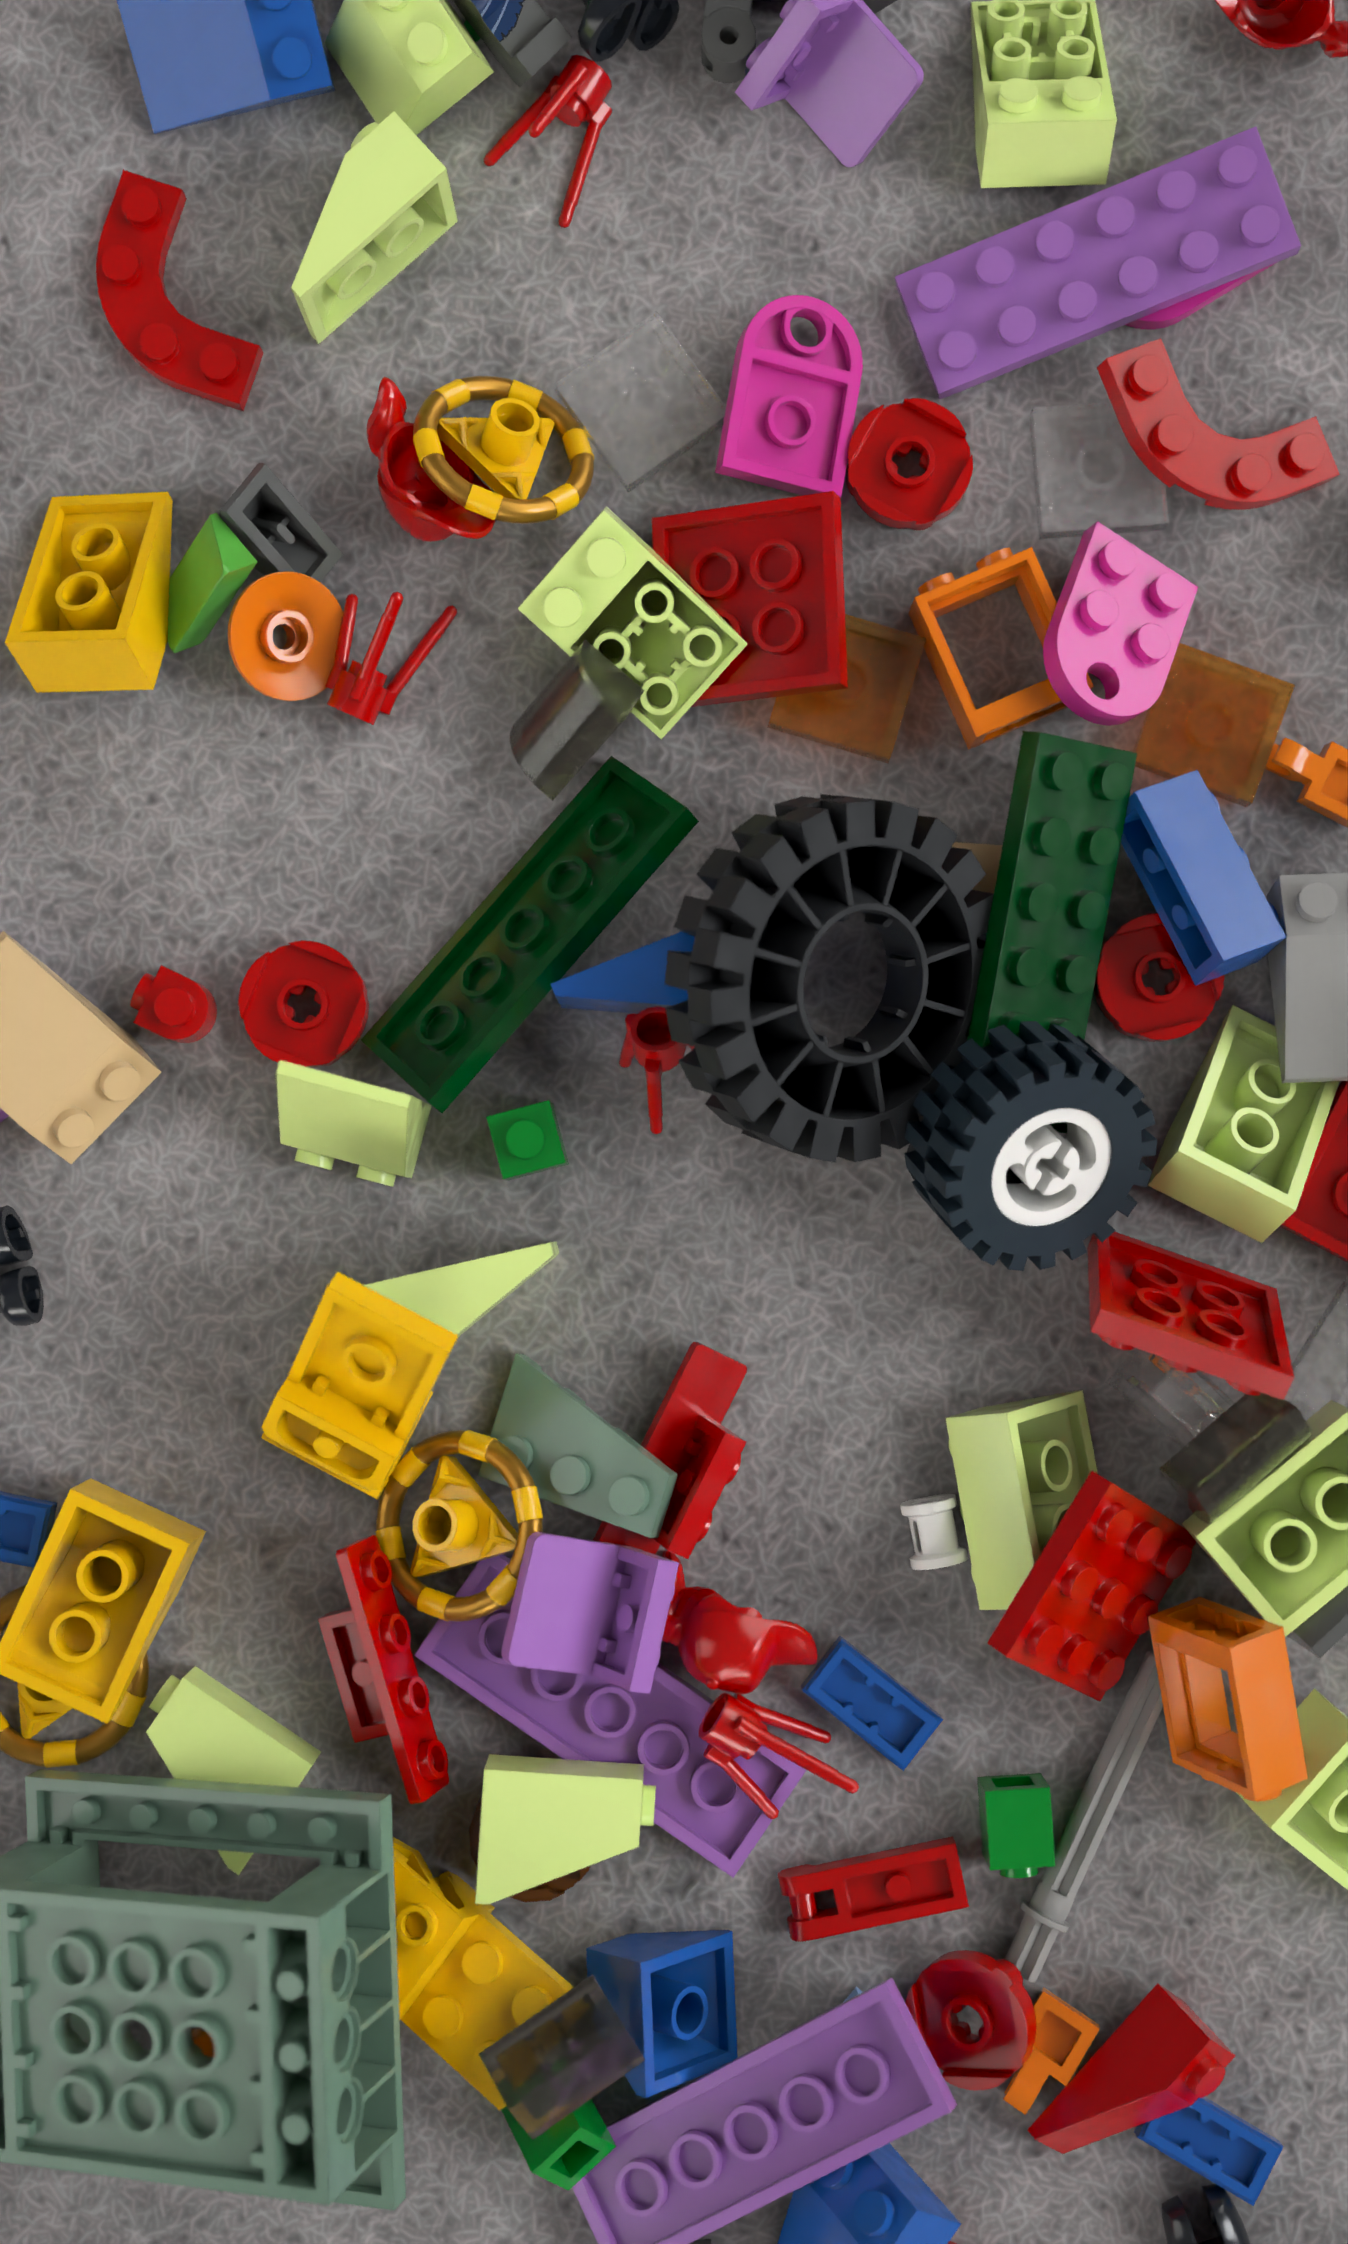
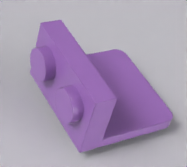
[735,0,924,167]
[501,1532,679,1694]

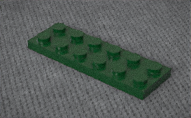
[967,731,1137,1133]
[361,756,699,1113]

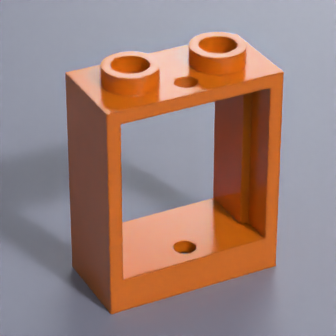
[908,547,1094,749]
[1148,1597,1308,1801]

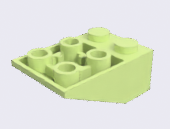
[971,0,1117,188]
[518,506,748,739]

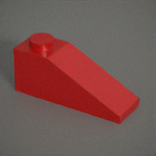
[1027,1983,1235,2154]

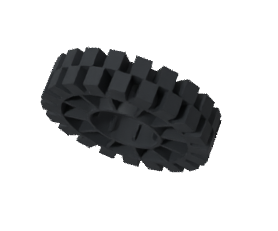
[665,794,994,1163]

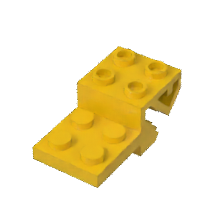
[261,1271,459,1500]
[393,1837,586,2110]

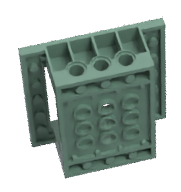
[0,1769,406,2210]

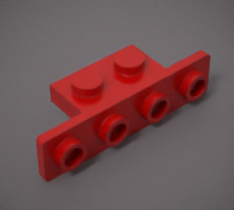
[593,1342,747,1559]
[318,1535,449,1804]

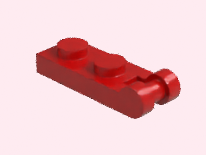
[778,1836,969,1942]

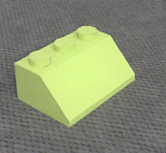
[945,1390,1098,1610]
[1182,1400,1348,1637]

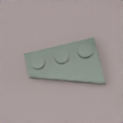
[478,1353,678,1538]

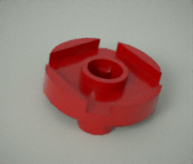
[846,398,973,531]
[1094,913,1225,1042]
[238,940,369,1068]
[905,1950,1037,2091]

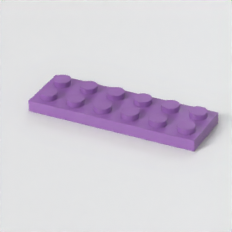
[895,126,1301,400]
[414,1555,806,1878]
[572,1977,957,2244]

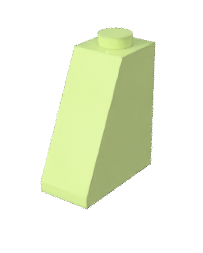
[146,1666,321,1875]
[475,1754,656,1904]

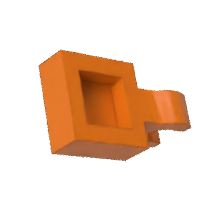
[1262,738,1348,828]
[1003,1987,1100,2115]

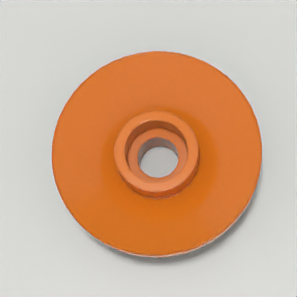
[227,571,343,701]

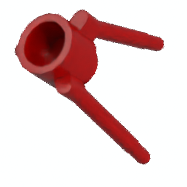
[484,55,612,228]
[325,592,457,725]
[619,1006,695,1134]
[698,1692,859,1819]

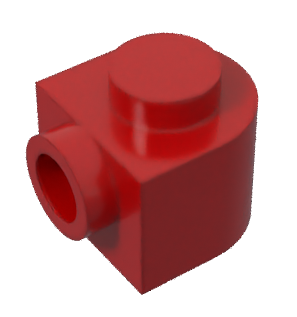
[130,965,217,1043]

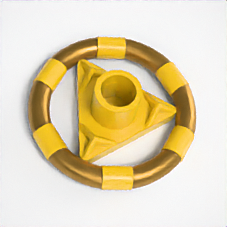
[413,376,594,524]
[375,1430,543,1622]
[0,1584,149,1768]

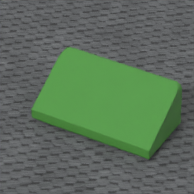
[168,513,257,653]

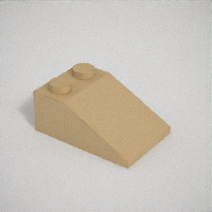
[0,931,161,1164]

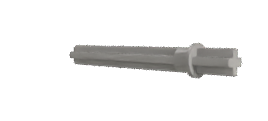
[1004,1650,1163,1983]

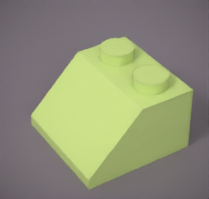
[324,0,494,135]

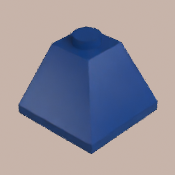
[586,1930,738,2098]

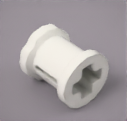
[900,1494,968,1570]

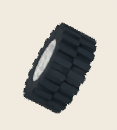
[904,1021,1157,1271]

